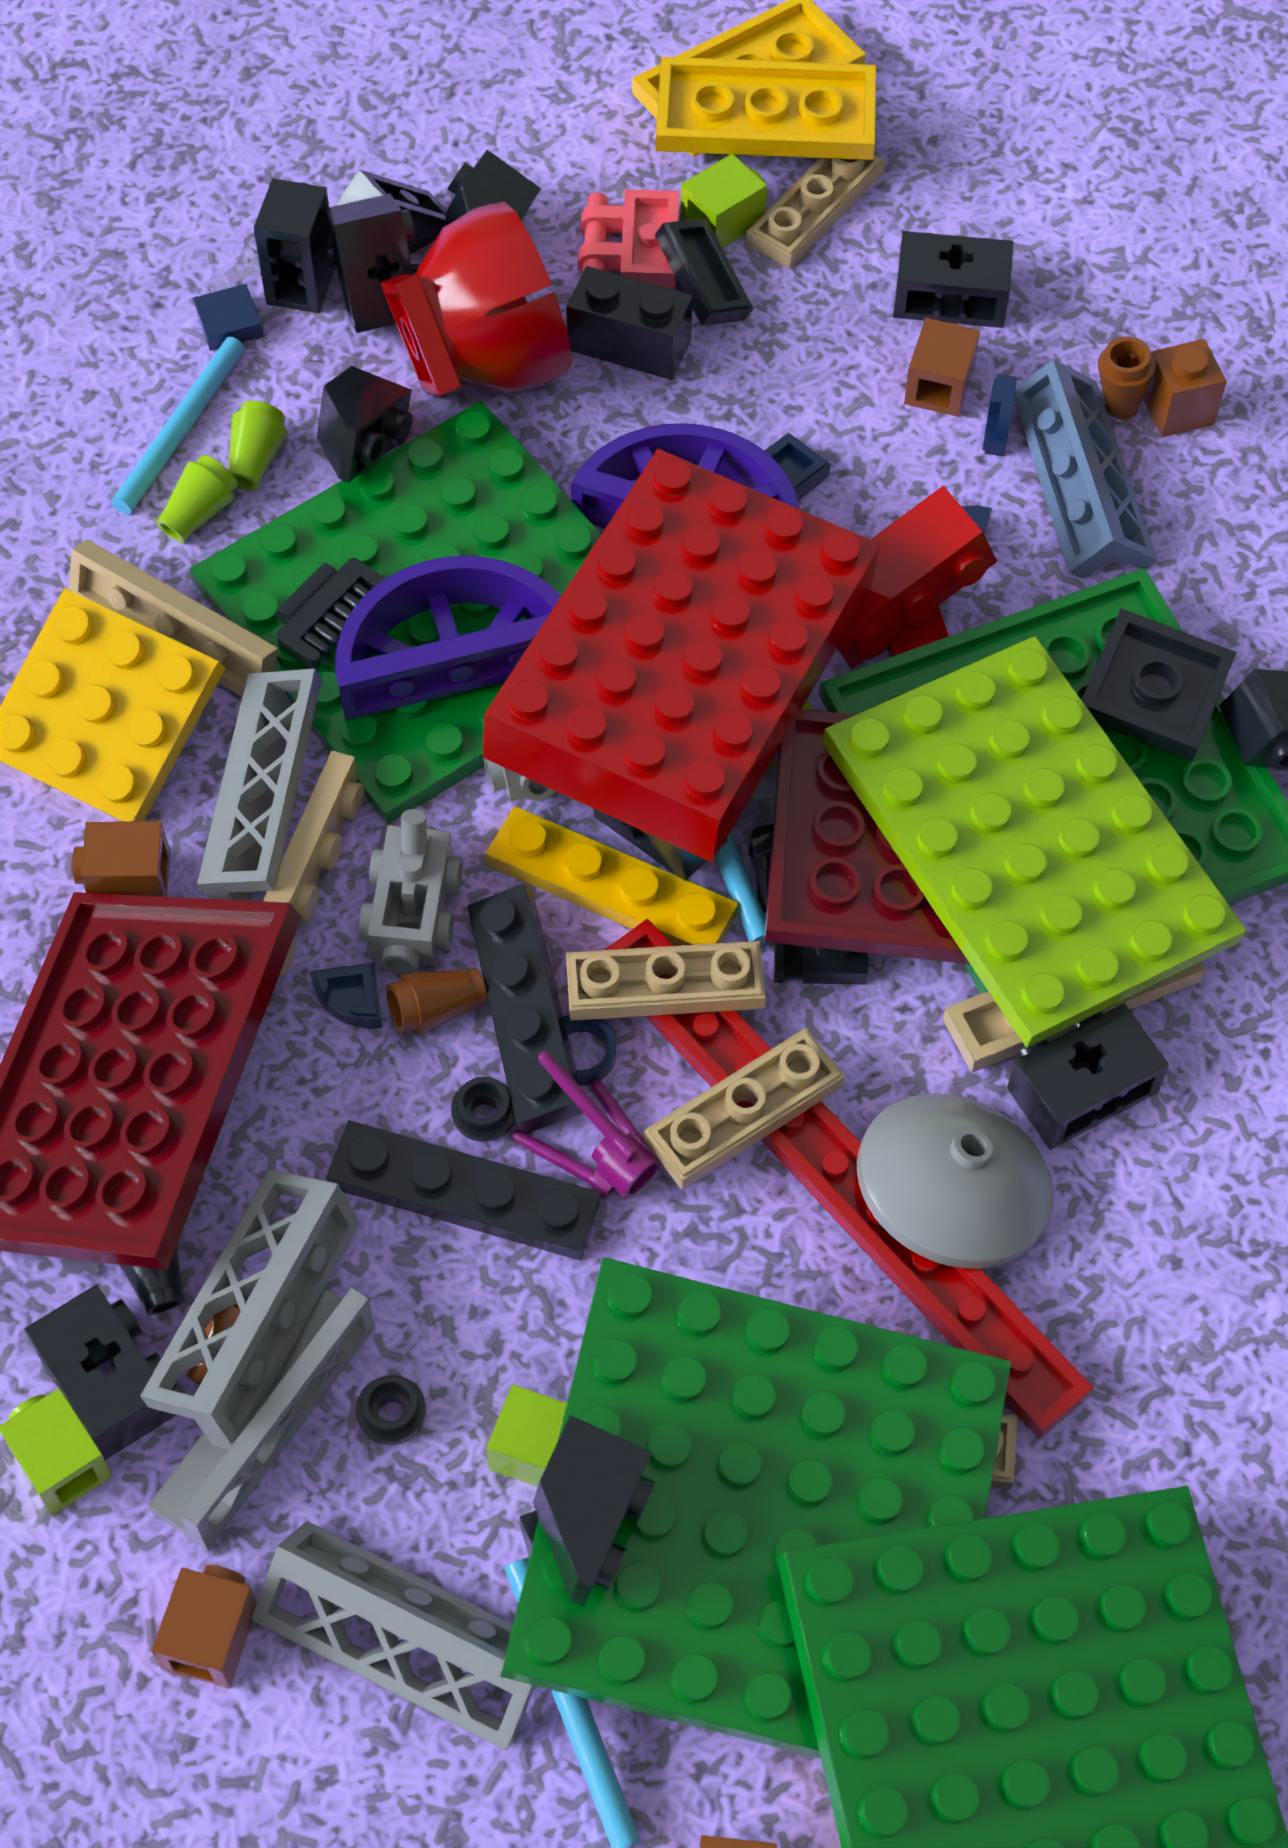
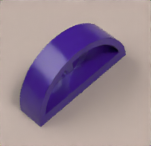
[571,423,799,529]
[335,556,561,721]

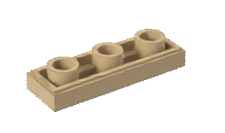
[746,155,885,269]
[566,941,766,1021]
[644,1028,845,1190]

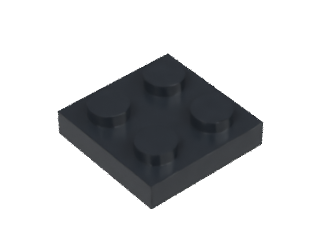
[1082,608,1237,761]

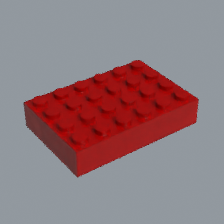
[483,449,881,863]

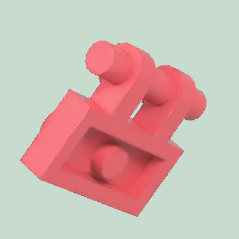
[577,189,679,289]

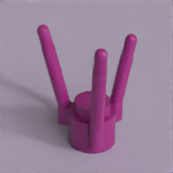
[511,1051,661,1199]

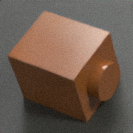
[904,317,981,417]
[1143,339,1227,437]
[72,821,171,897]
[151,1565,257,1689]

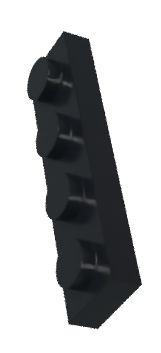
[467,883,583,1134]
[326,1120,601,1261]

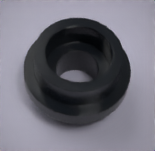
[451,1077,515,1142]
[356,1375,426,1445]

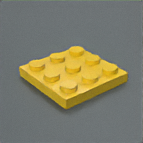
[0,588,226,821]

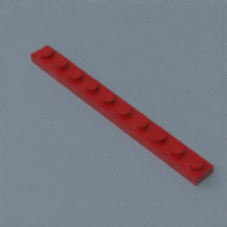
[604,918,1094,1440]

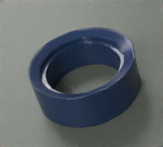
[563,1014,616,1086]

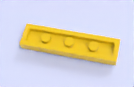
[485,806,738,946]

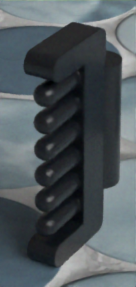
[275,558,386,670]

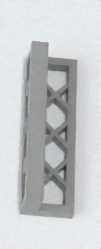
[197,669,322,901]
[140,1169,360,1450]
[148,1288,375,1551]
[251,1521,538,1751]

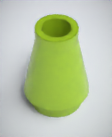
[228,400,288,491]
[156,455,238,543]

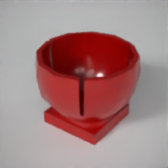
[380,201,573,396]

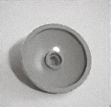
[857,1093,1054,1269]

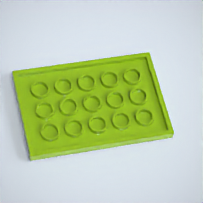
[821,636,1247,1048]

